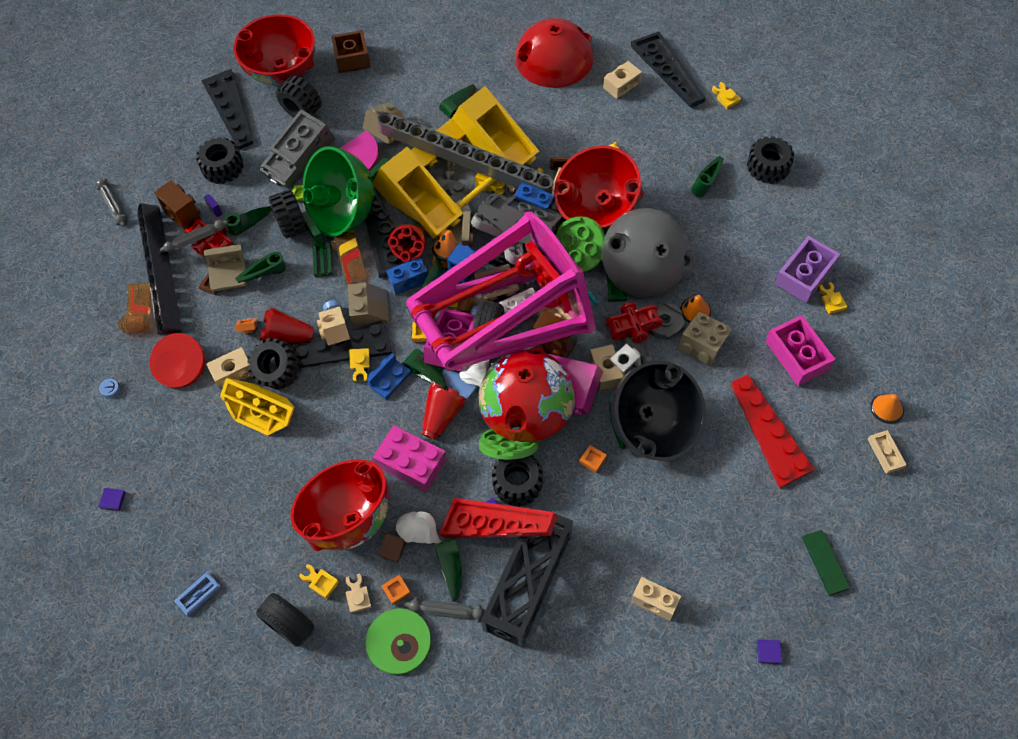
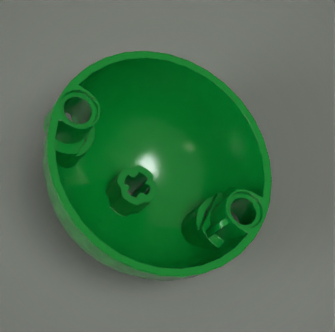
[303,146,375,236]

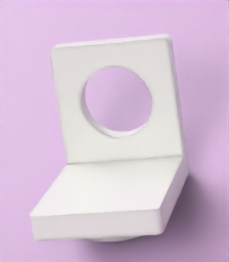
[610,344,641,372]

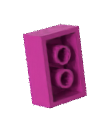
[424,308,475,371]
[765,315,836,386]
[373,425,447,492]

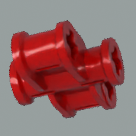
[184,218,234,257]
[605,302,664,343]

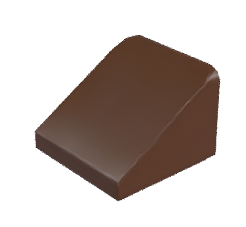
[550,157,568,170]
[379,533,406,563]

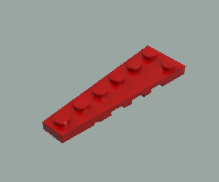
[731,374,814,488]
[439,498,558,538]

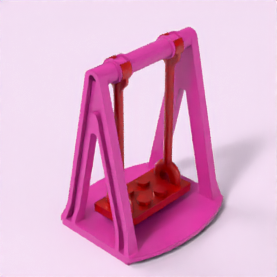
[406,211,596,371]

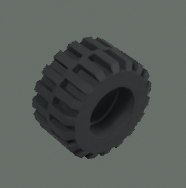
[276,76,322,118]
[747,136,794,184]
[196,137,244,184]
[269,189,307,239]
[247,338,302,389]
[492,455,543,507]

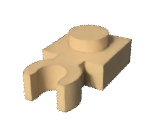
[346,574,372,614]

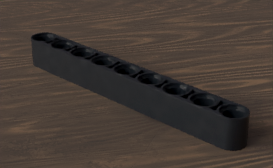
[137,203,181,336]

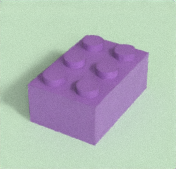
[775,236,840,303]

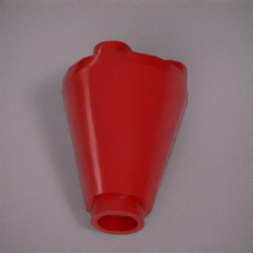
[388,225,425,262]
[260,307,314,344]
[422,382,466,440]

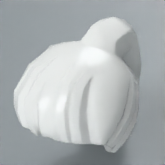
[460,359,490,387]
[396,511,441,544]

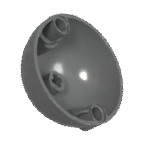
[602,208,694,299]

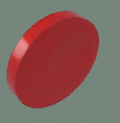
[149,333,206,388]

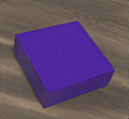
[203,194,222,217]
[98,488,126,511]
[757,639,782,664]

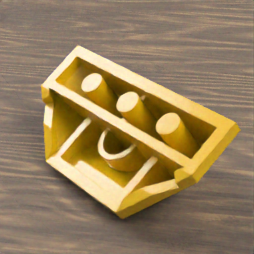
[220,378,295,436]

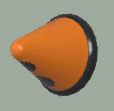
[432,230,458,261]
[680,295,711,323]
[870,394,904,424]

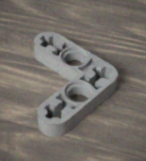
[471,213,523,264]

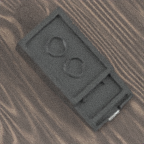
[260,110,335,189]
[478,192,563,244]

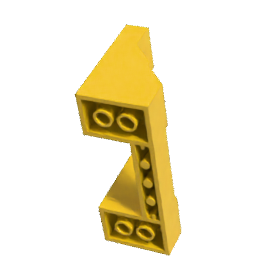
[373,86,539,239]

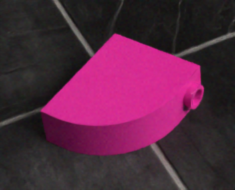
[340,130,380,171]
[549,354,603,416]

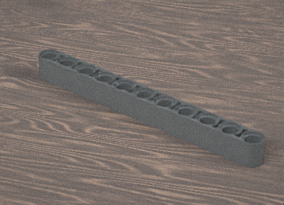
[378,112,553,194]

